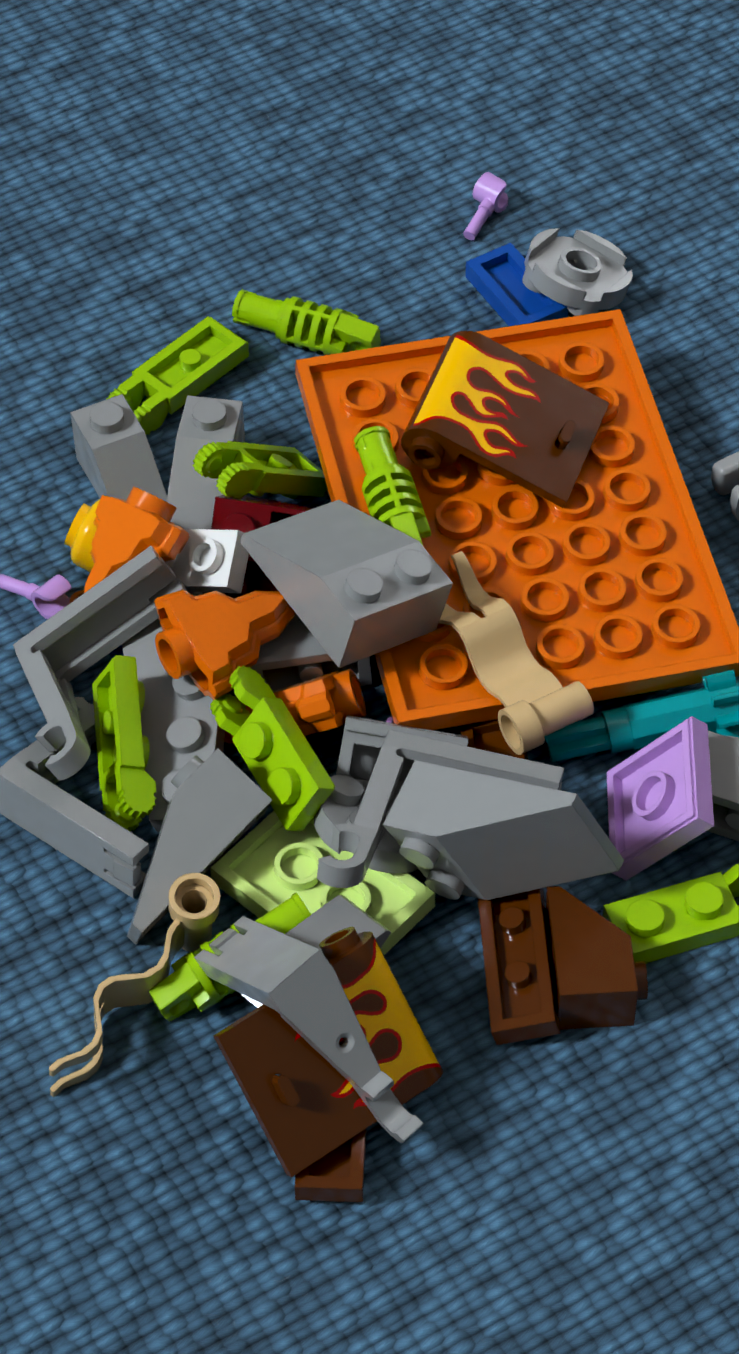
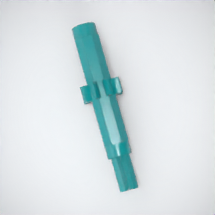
[545,670,739,762]

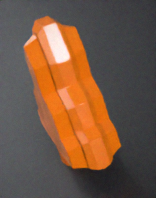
[84,487,190,593]
[154,589,296,700]
[224,669,366,745]

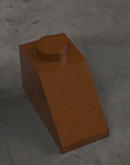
[546,886,648,1030]

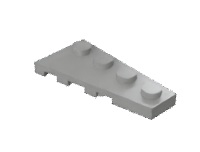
[122,618,229,832]

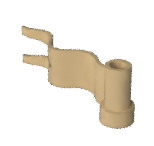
[439,551,594,755]
[49,873,220,1097]

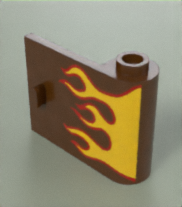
[401,331,609,508]
[213,927,443,1177]

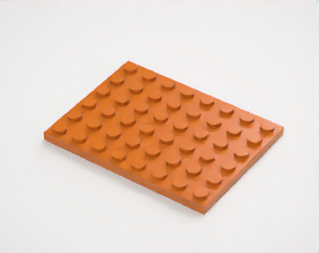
[295,309,739,730]

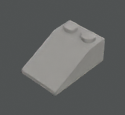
[240,499,453,668]
[383,760,624,900]

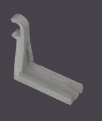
[13,546,187,781]
[0,697,149,898]
[317,729,564,888]
[194,916,424,1143]

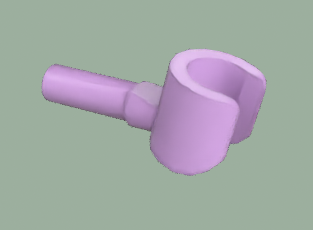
[463,172,508,241]
[0,574,71,619]

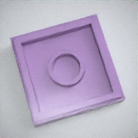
[606,716,714,881]

